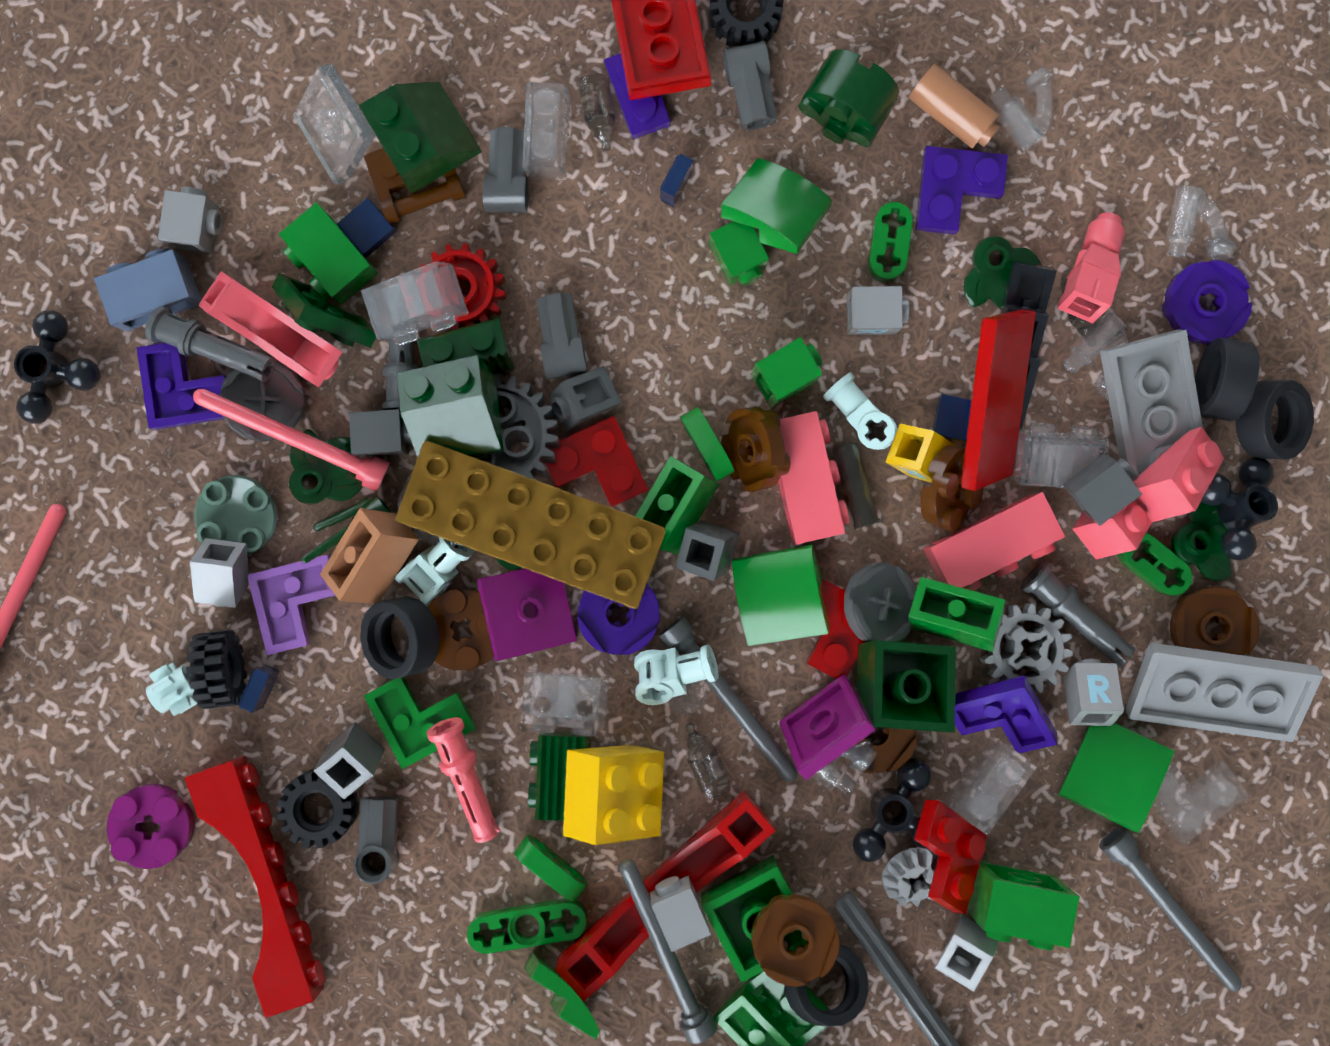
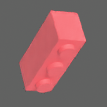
[778,411,849,545]
[923,492,1065,591]

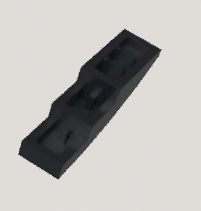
[1000,261,1057,438]

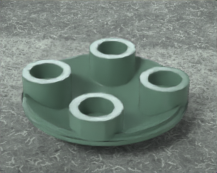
[194,475,277,556]

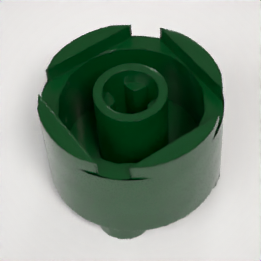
[798,49,899,147]

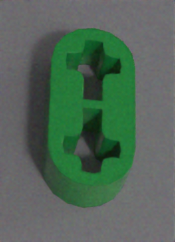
[868,202,913,283]
[680,407,735,482]
[1117,533,1192,596]
[514,834,588,902]

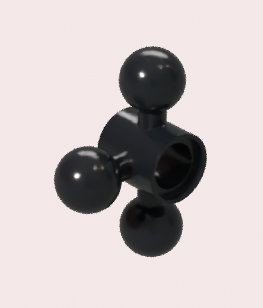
[14,310,101,424]
[1201,457,1278,560]
[853,758,931,862]

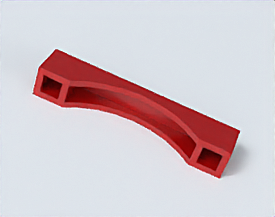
[184,755,325,1018]
[555,790,776,1002]

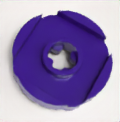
[1162,260,1252,345]
[578,584,660,655]

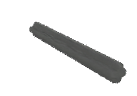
[835,892,960,1046]

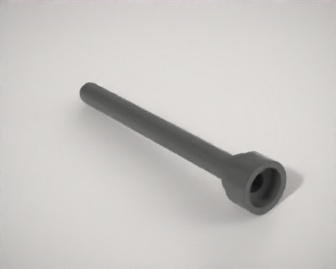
[659,616,798,782]
[1099,827,1242,992]
[619,858,717,1044]

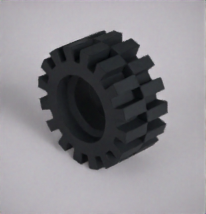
[709,0,784,47]
[187,630,247,709]
[276,769,359,849]

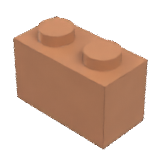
[320,508,419,604]

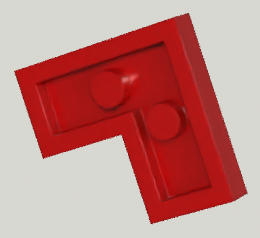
[546,416,649,508]
[806,579,865,679]
[914,800,988,914]

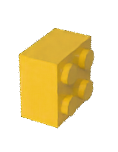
[563,745,664,845]

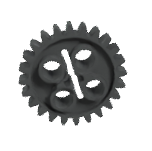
[475,374,560,480]

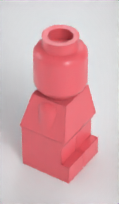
[1057,212,1125,324]

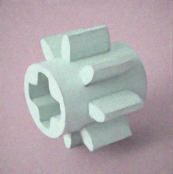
[146,662,198,716]

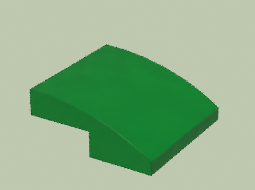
[721,158,832,254]
[731,544,830,646]
[1058,723,1175,833]
[524,952,600,1040]
[714,971,830,1046]

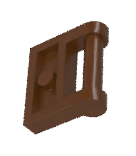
[363,148,466,225]

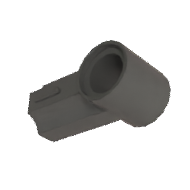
[723,41,777,130]
[483,127,529,213]
[537,293,587,379]
[353,796,399,884]

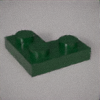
[272,273,378,348]

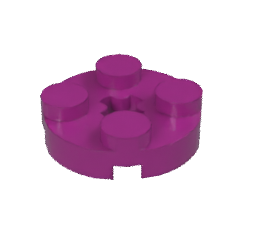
[107,784,194,869]

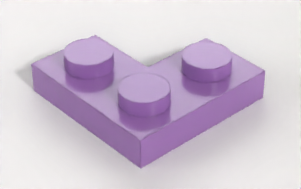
[247,554,336,655]

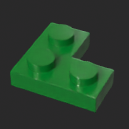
[364,677,478,769]

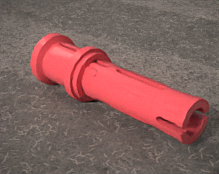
[426,717,500,843]

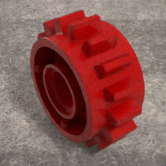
[415,243,507,331]

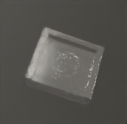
[293,64,376,185]

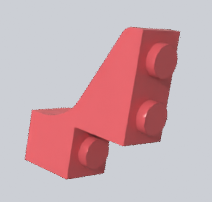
[198,271,342,387]
[1072,427,1224,559]

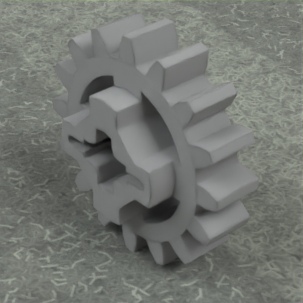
[980,603,1073,693]

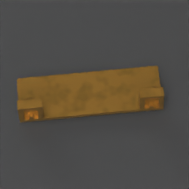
[395,441,666,609]

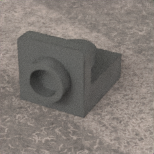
[550,366,622,430]

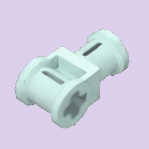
[823,372,897,450]
[395,537,474,607]
[634,645,719,705]

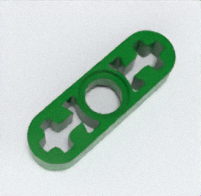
[467,898,587,954]

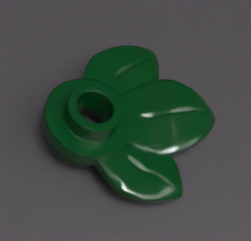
[963,236,1042,310]
[289,429,363,505]
[1171,502,1232,581]

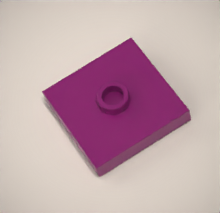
[477,569,577,661]
[779,674,875,780]

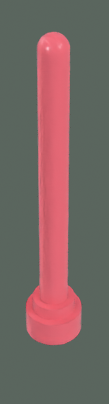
[193,389,390,492]
[0,504,66,649]

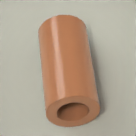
[908,64,1000,149]

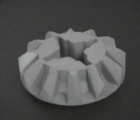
[882,847,939,907]

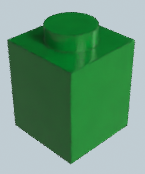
[708,221,769,286]

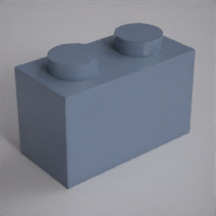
[94,248,201,332]

